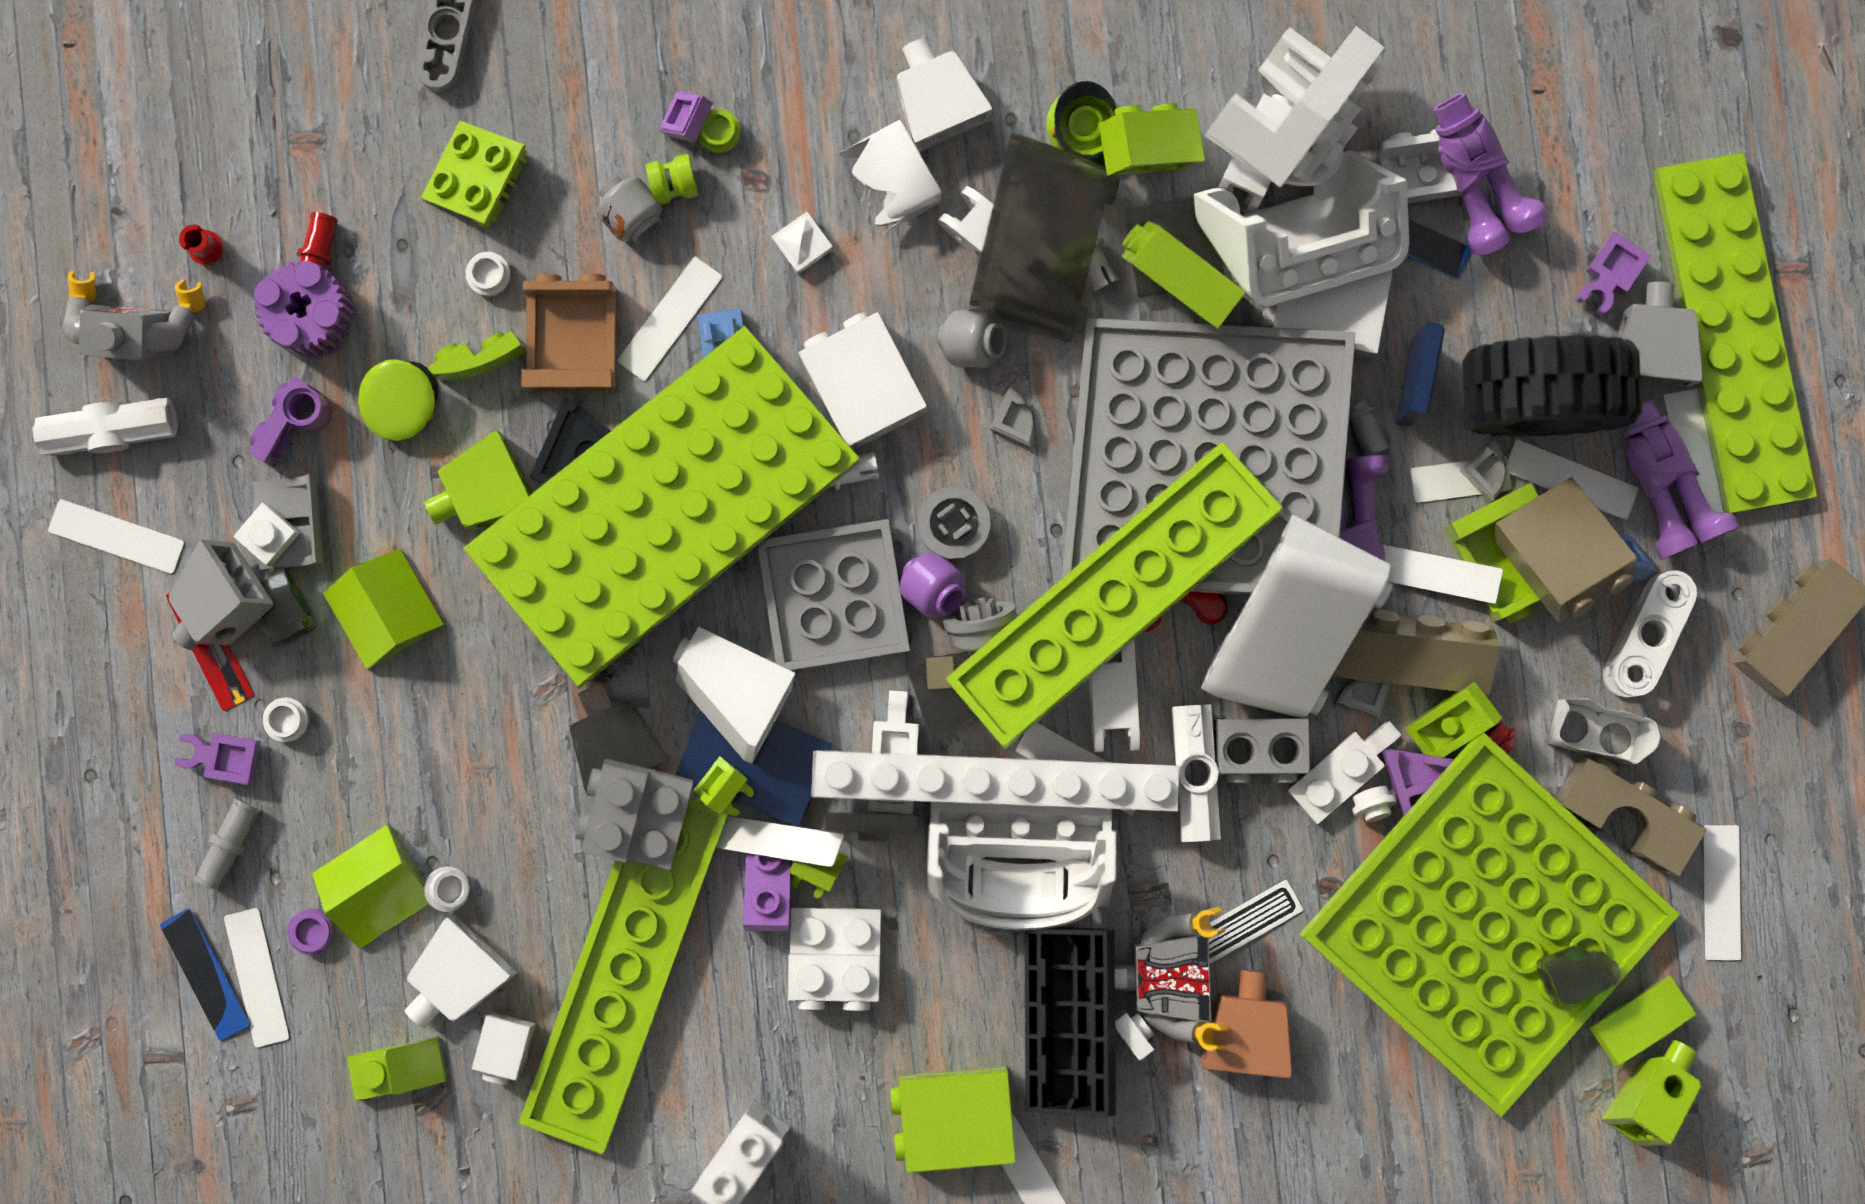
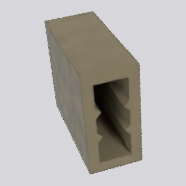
[1494,476,1638,623]

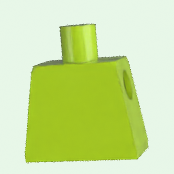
[424,430,532,531]
[1601,1040,1701,1146]

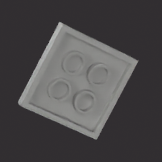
[757,519,910,671]

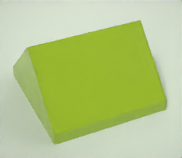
[323,549,445,670]
[312,824,429,949]

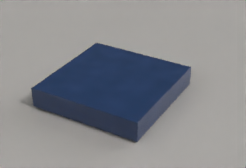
[1395,322,1445,427]

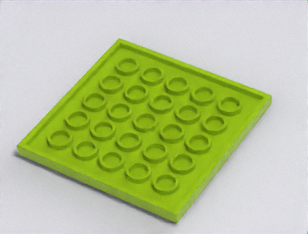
[1299,733,1680,1117]

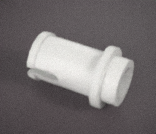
[830,451,879,491]

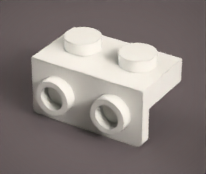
[1376,129,1462,204]

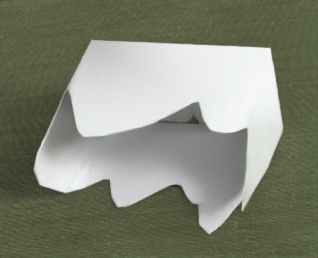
[838,119,942,235]
[1547,699,1660,766]

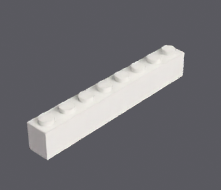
[811,751,1179,811]

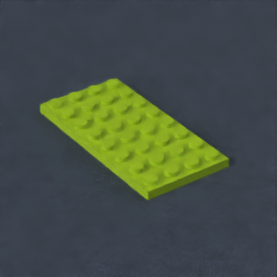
[463,326,860,689]

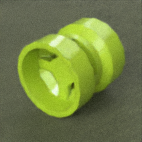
[645,153,699,205]

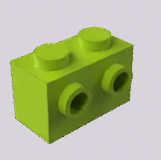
[1099,103,1205,176]

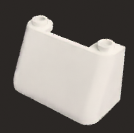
[1194,150,1409,306]
[1201,515,1393,719]

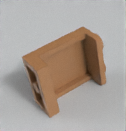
[521,274,617,394]

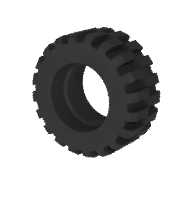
[1462,334,1642,437]

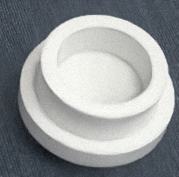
[466,252,511,296]
[263,697,309,742]
[1352,786,1397,823]
[424,867,470,912]

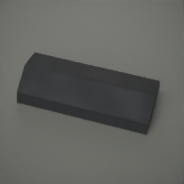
[1025,927,1116,1117]

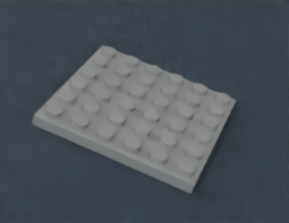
[1062,318,1356,596]

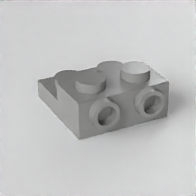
[575,758,693,870]

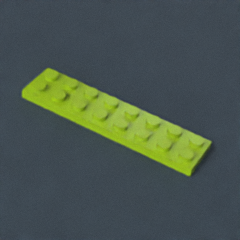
[1653,152,1817,514]
[945,441,1283,749]
[518,797,729,1155]

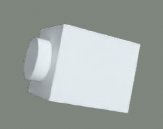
[472,1012,537,1085]

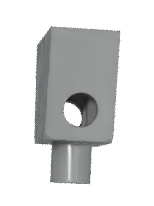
[1616,282,1702,388]
[169,540,274,650]

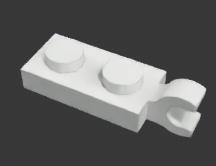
[868,690,919,814]
[1286,721,1401,824]

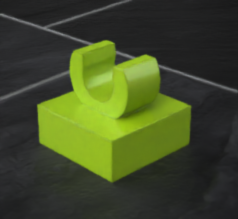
[692,756,754,816]
[789,852,848,899]

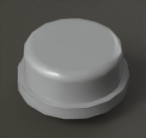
[918,486,991,559]
[943,597,1017,652]

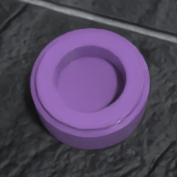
[287,908,336,954]

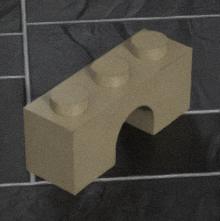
[1555,756,1707,877]

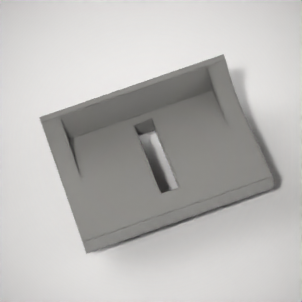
[253,474,324,571]

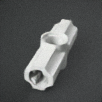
[32,398,178,457]
[1172,704,1221,842]

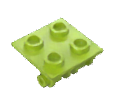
[421,121,527,230]

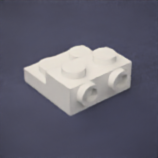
[788,907,881,1011]

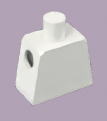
[897,38,992,152]
[405,915,518,1028]

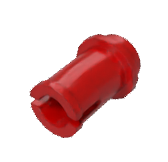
[296,212,338,269]
[179,225,223,265]

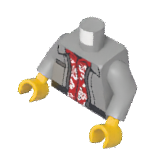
[63,270,206,360]
[1115,907,1228,1051]

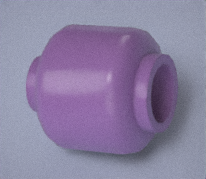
[900,552,966,619]

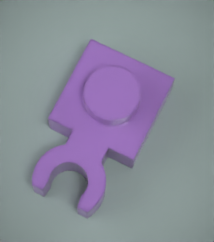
[1576,232,1651,316]
[174,733,261,785]

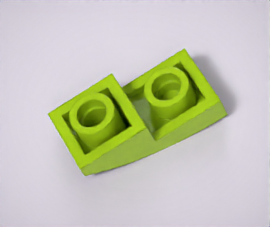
[427,330,526,381]
[1590,976,1696,1067]

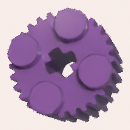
[253,261,355,357]

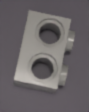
[1213,719,1310,783]

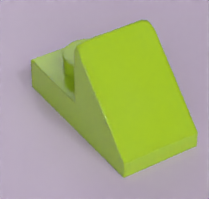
[1405,682,1502,757]
[346,1036,447,1101]

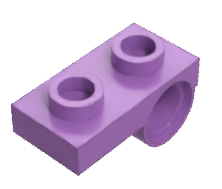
[248,376,332,468]
[743,853,792,932]

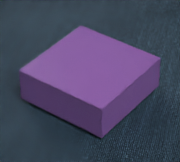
[659,91,713,142]

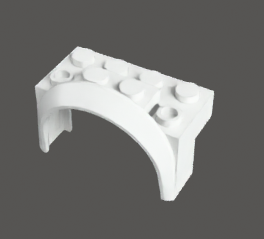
[1205,26,1385,187]
[927,802,1116,930]

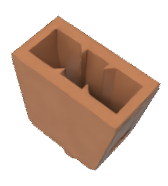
[1200,970,1291,1078]

